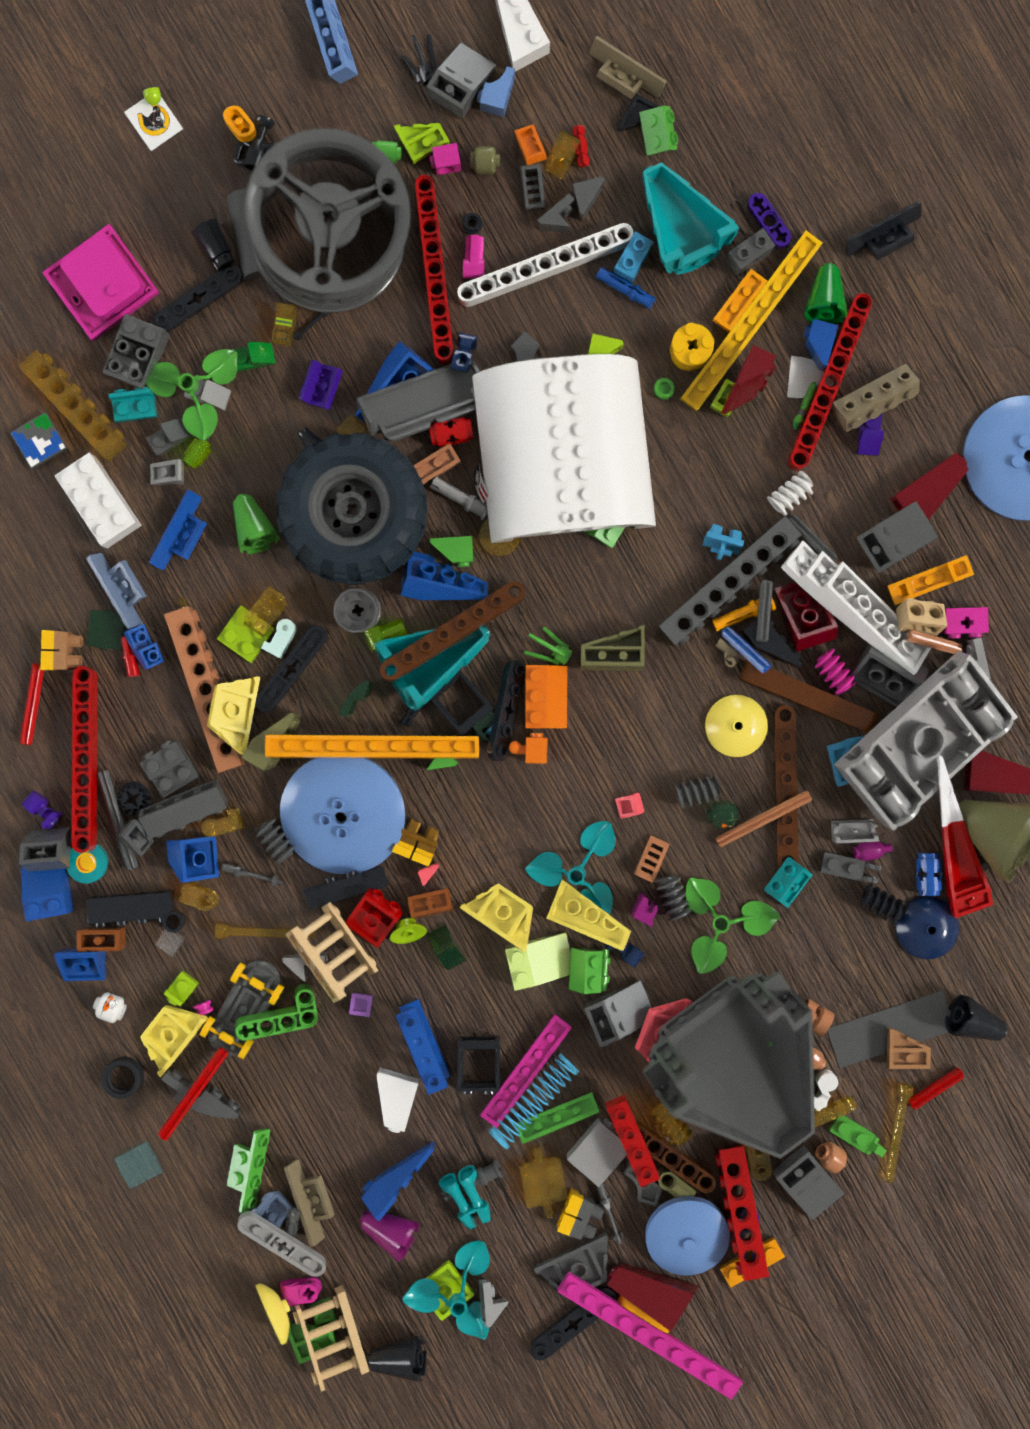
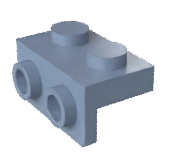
[252,1191,295,1228]

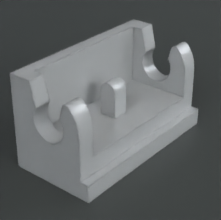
[831,819,879,843]

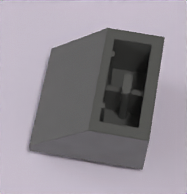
[19,827,72,872]

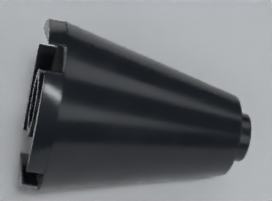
[945,995,1008,1041]
[367,1336,427,1382]

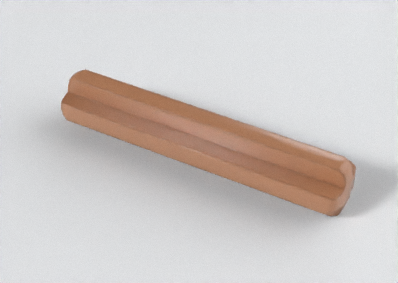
[906,629,963,654]

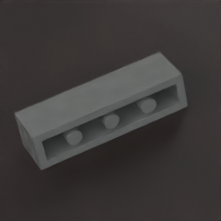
[138,779,228,840]

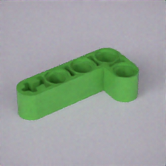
[235,984,318,1041]

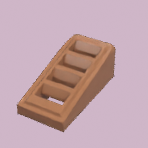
[633,835,670,883]

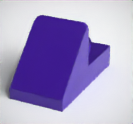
[857,413,884,456]

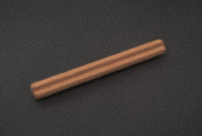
[716,791,812,847]

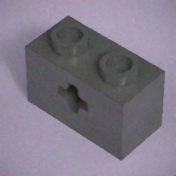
[725,228,775,276]

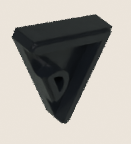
[617,94,660,132]

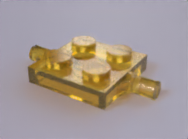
[519,1146,568,1218]

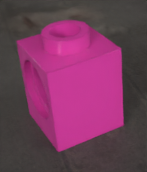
[429,143,461,175]

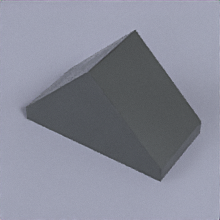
[572,177,605,222]
[115,819,154,857]

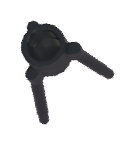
[402,34,437,86]

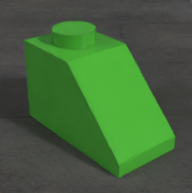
[430,536,474,568]

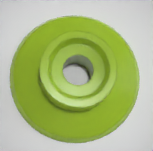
[390,918,427,944]

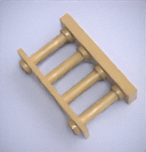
[285,902,379,1003]
[293,1285,370,1392]

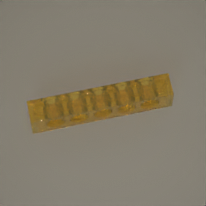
[18,349,127,462]

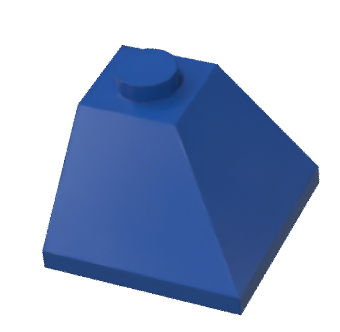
[166,836,219,883]

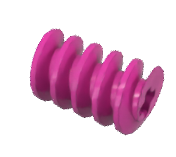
[814,648,857,696]

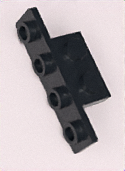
[845,201,921,261]
[303,866,389,909]

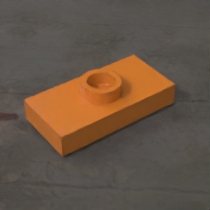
[514,124,547,166]

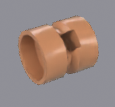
[804,998,835,1037]

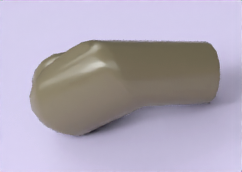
[715,637,738,668]

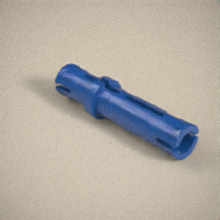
[596,266,656,310]

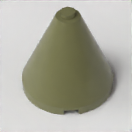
[958,800,1030,883]

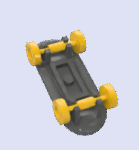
[199,960,284,1059]

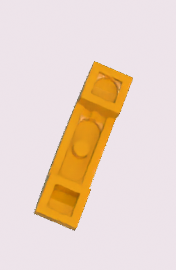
[887,555,974,605]

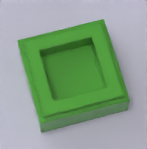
[310,1297,337,1326]

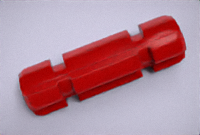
[572,125,590,168]

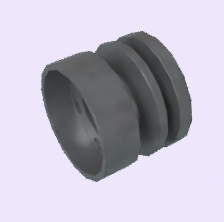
[333,589,382,633]

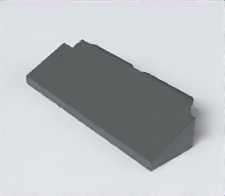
[357,358,480,442]

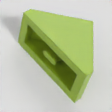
[588,334,624,355]
[710,379,734,418]

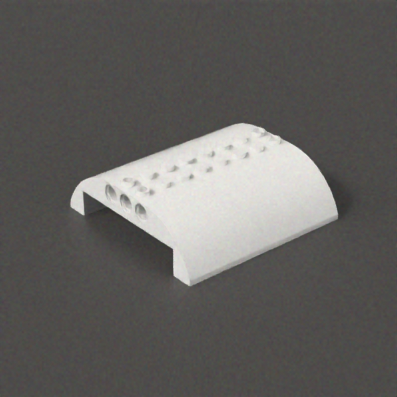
[472,354,656,543]

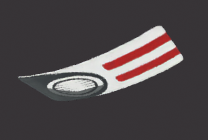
[473,463,489,503]

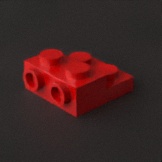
[345,888,403,948]

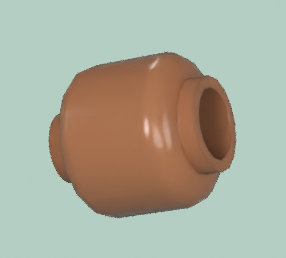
[815,1142,847,1174]

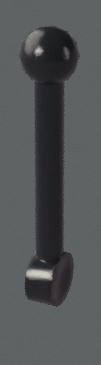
[293,312,328,341]

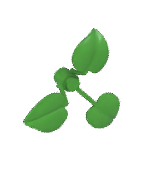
[146,349,238,441]
[686,878,780,974]

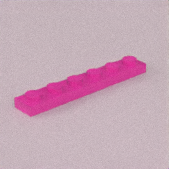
[480,1014,572,1128]

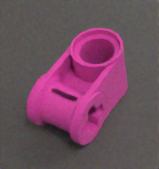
[280,1277,322,1307]

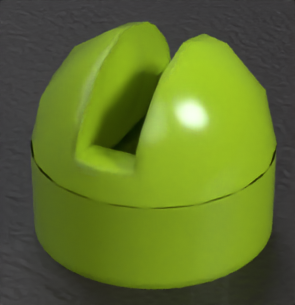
[143,87,161,105]

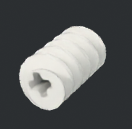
[767,471,813,516]

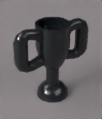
[233,115,276,171]

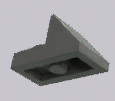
[537,194,574,233]
[146,417,194,457]

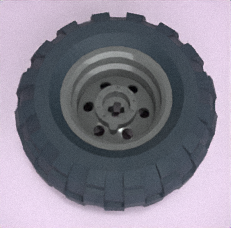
[275,432,428,585]

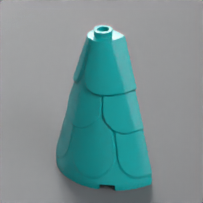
[642,162,739,275]
[375,626,490,711]

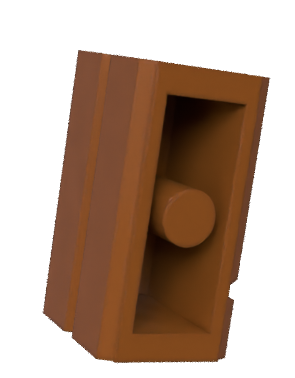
[77,927,126,952]

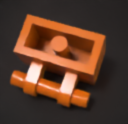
[509,733,547,764]

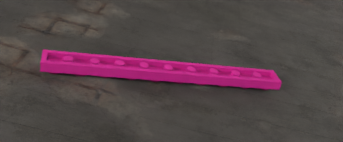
[557,1271,743,1400]

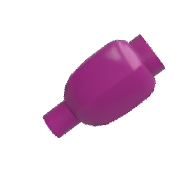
[853,841,893,861]

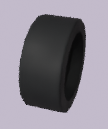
[101,1057,144,1099]

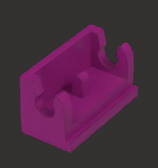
[630,892,658,927]

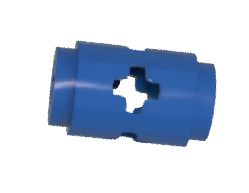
[916,853,942,896]

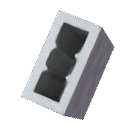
[566,1117,626,1187]

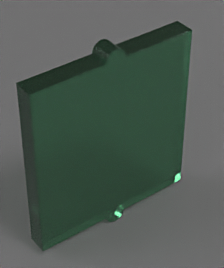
[87,610,125,650]

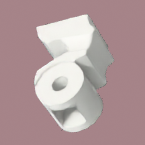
[814,1069,838,1112]

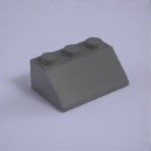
[849,644,929,707]

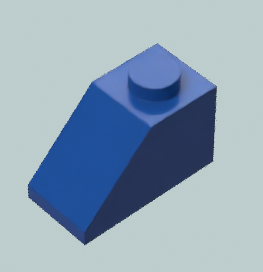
[803,319,838,371]

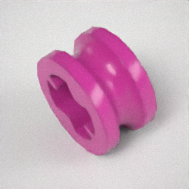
[193,1000,214,1015]

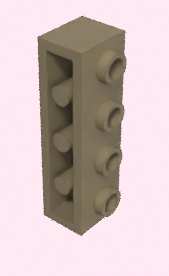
[833,364,920,432]

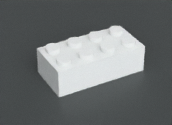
[54,453,142,548]

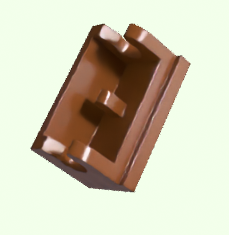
[407,888,454,919]

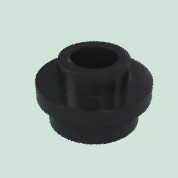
[462,213,483,235]

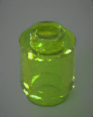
[182,438,212,469]

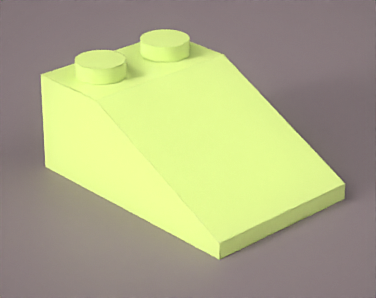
[505,932,571,991]

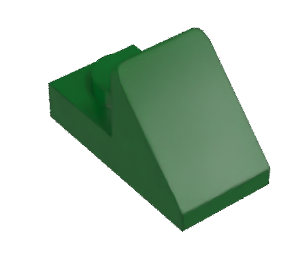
[233,342,276,372]

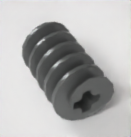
[674,775,720,809]
[252,818,296,866]
[654,874,691,921]

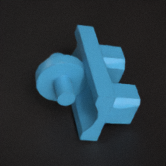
[702,524,744,561]

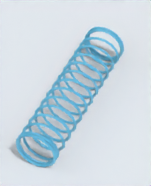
[489,1053,579,1149]

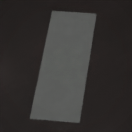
[828,991,951,1068]

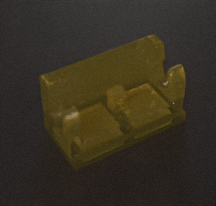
[244,585,287,637]

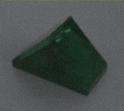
[428,924,466,970]

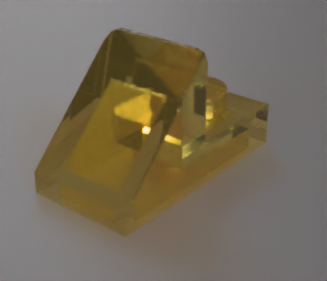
[544,130,580,180]

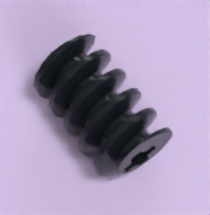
[860,883,908,925]

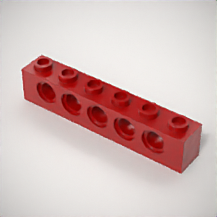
[715,1144,769,1281]

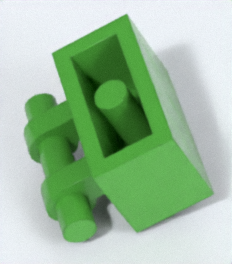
[569,947,611,994]

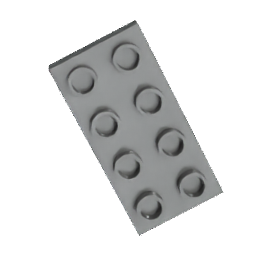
[834,652,1017,831]

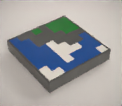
[10,412,69,469]

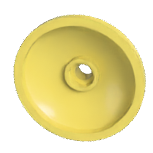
[705,695,768,757]
[255,1283,291,1345]

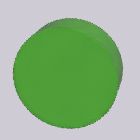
[653,378,675,400]

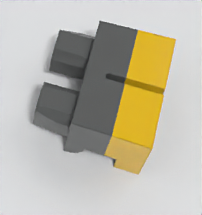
[557,1188,604,1240]

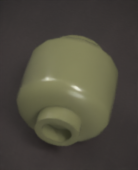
[470,146,500,175]

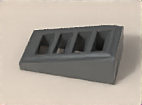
[520,164,546,210]

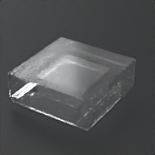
[155,930,185,957]

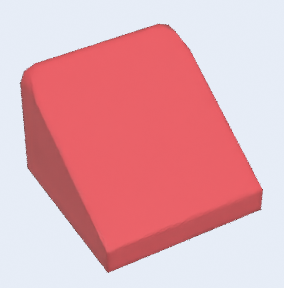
[615,793,644,819]
[418,863,439,886]

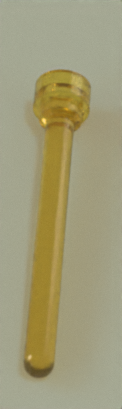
[215,922,316,940]
[885,1083,914,1183]

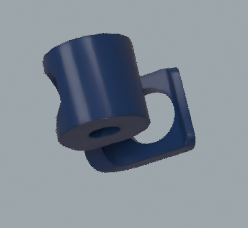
[451,332,478,373]
[604,942,645,967]

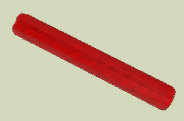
[19,663,44,745]

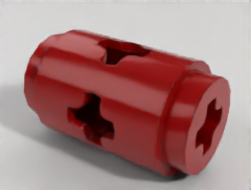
[430,417,474,447]

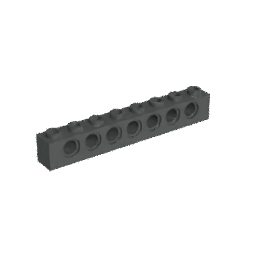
[657,516,802,646]

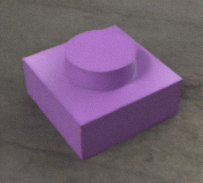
[349,992,373,1017]

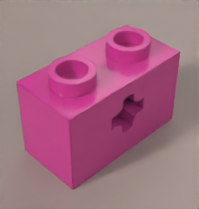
[941,607,989,639]

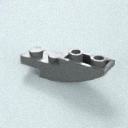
[161,1068,243,1118]

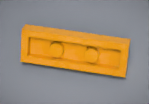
[713,269,767,333]
[720,1236,785,1288]

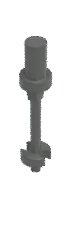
[221,863,283,887]
[595,1183,624,1245]

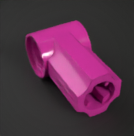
[463,235,485,279]

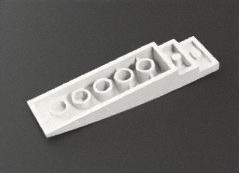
[781,541,931,675]

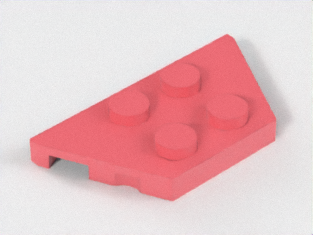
[635,998,693,1062]

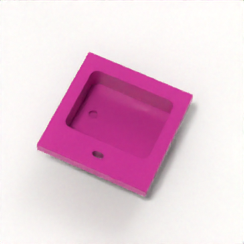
[42,224,160,341]

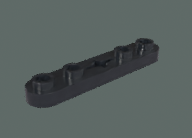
[152,265,243,332]
[255,626,328,712]
[487,660,525,761]
[530,1286,617,1361]

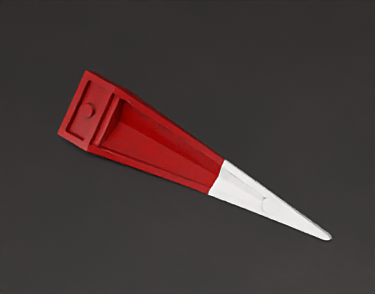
[937,754,993,919]

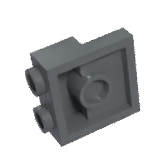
[140,740,200,798]

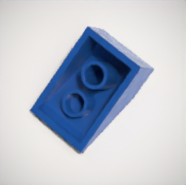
[21,866,75,921]

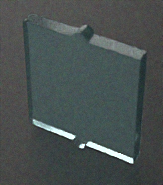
[114,1141,163,1189]

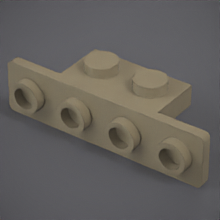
[589,36,666,99]
[284,1159,335,1247]

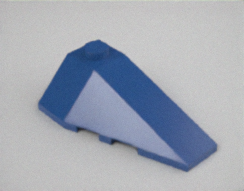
[355,341,435,422]
[400,551,488,600]
[361,1141,435,1221]

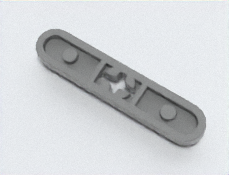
[238,1211,326,1277]

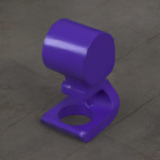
[22,790,64,829]

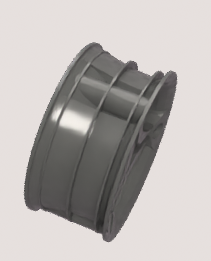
[245,128,410,313]

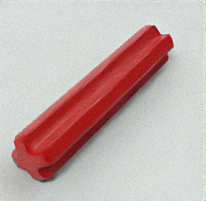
[908,1068,965,1110]

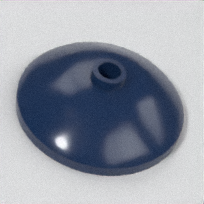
[895,897,959,959]

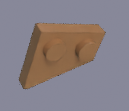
[887,1027,931,1069]

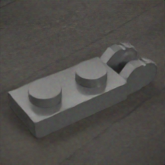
[819,852,881,883]

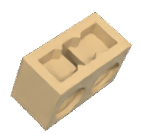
[896,598,947,636]

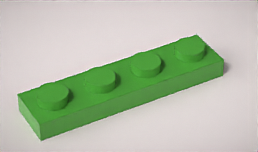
[515,1092,600,1144]

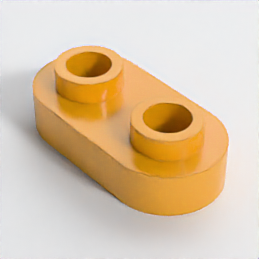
[223,106,256,142]

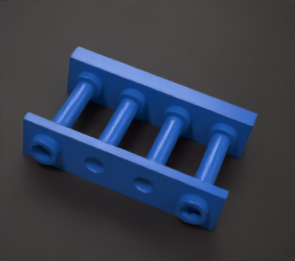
[396,998,450,1095]

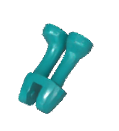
[439,1165,491,1230]

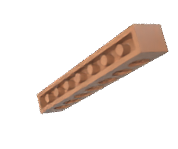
[164,606,245,773]

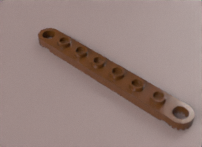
[380,581,525,682]
[774,705,799,868]

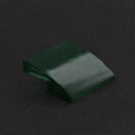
[339,680,374,718]

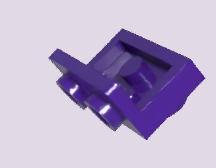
[299,360,343,410]

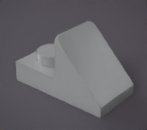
[184,380,231,411]
[150,459,184,486]
[966,638,991,679]
[283,952,328,981]
[478,1279,509,1327]

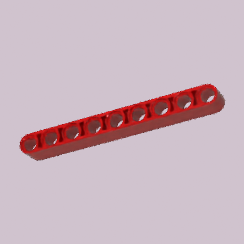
[415,175,454,365]
[787,293,872,471]
[72,666,98,853]

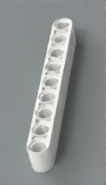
[457,223,633,307]

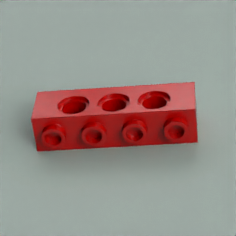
[605,1094,660,1187]

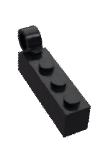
[86,890,186,933]

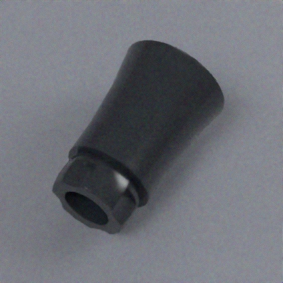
[191,219,235,271]

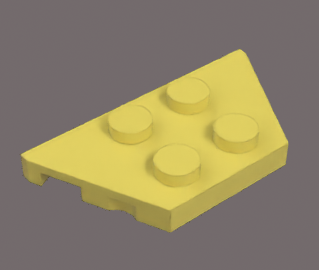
[207,676,260,755]
[459,884,533,952]
[140,1005,208,1077]

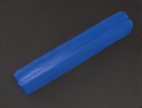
[721,626,771,673]

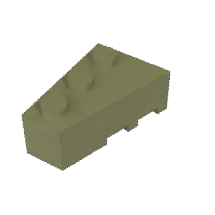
[580,625,645,671]

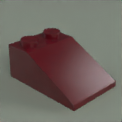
[721,345,776,415]
[774,582,838,652]

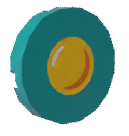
[66,842,109,883]

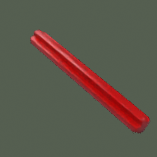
[158,1047,228,1141]

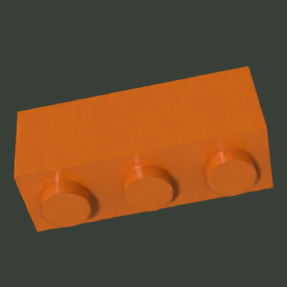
[525,665,567,728]

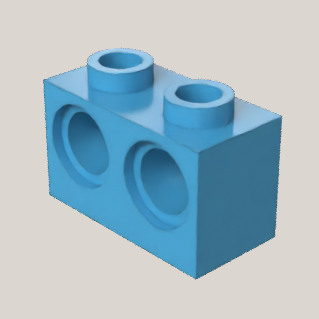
[613,231,653,284]

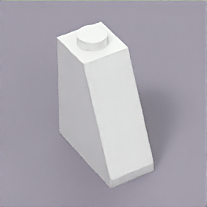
[377,1067,419,1133]

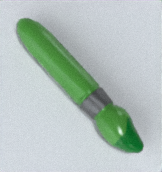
[793,382,817,430]

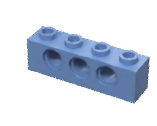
[305,0,358,84]

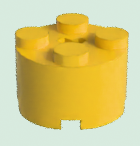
[670,323,714,371]

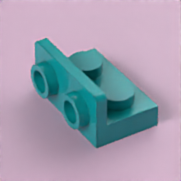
[108,386,158,423]
[764,857,812,908]

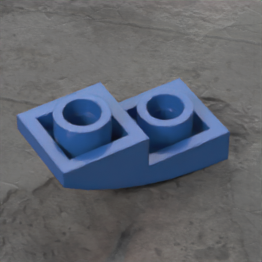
[123,624,164,670]

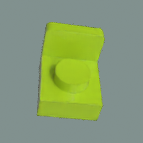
[164,971,199,1006]

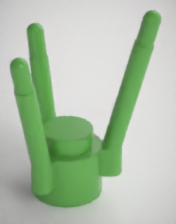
[523,627,572,666]

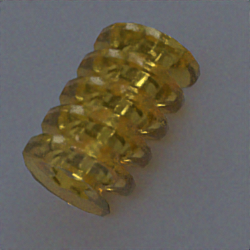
[648,1101,693,1146]

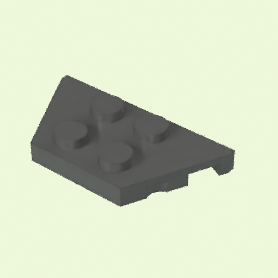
[534,1232,608,1288]

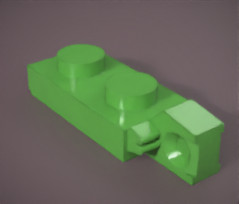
[828,1112,887,1157]

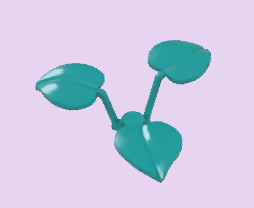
[525,821,616,915]
[403,1240,490,1340]

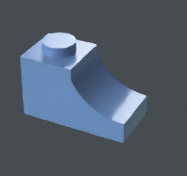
[477,67,515,117]

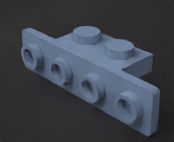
[86,553,146,629]

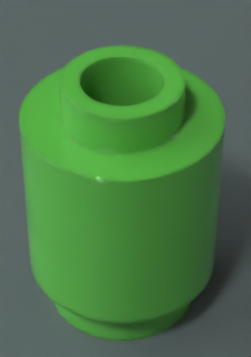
[372,140,402,164]

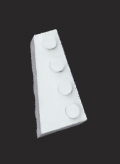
[495,0,550,72]

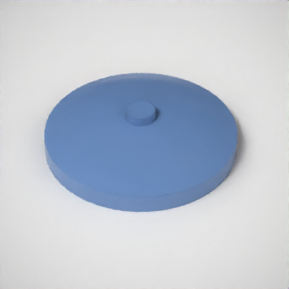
[645,1196,730,1275]

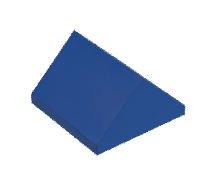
[54,948,106,981]

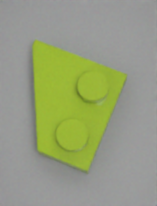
[394,123,450,164]

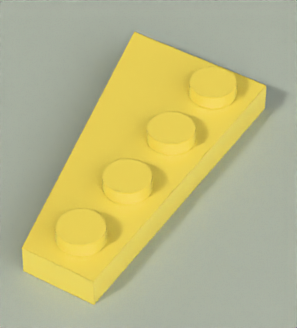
[546,880,631,951]

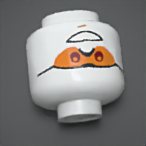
[93,992,127,1023]

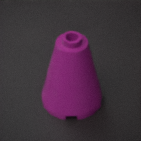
[359,1210,420,1263]

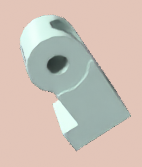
[261,619,297,659]

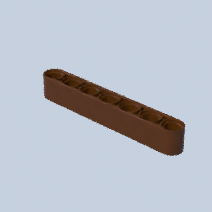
[739,660,880,734]

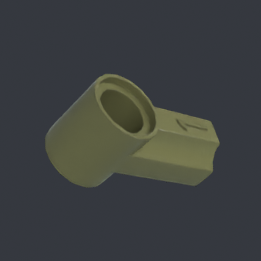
[657,1165,696,1198]

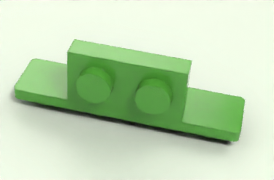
[226,1128,270,1214]

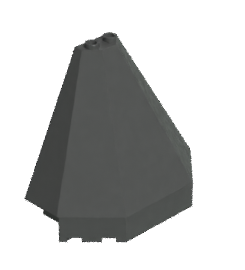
[642,972,815,1158]

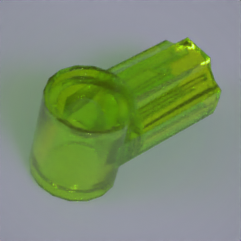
[363,618,408,652]

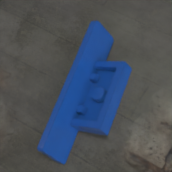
[149,490,207,570]

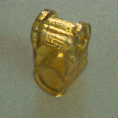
[176,881,219,911]

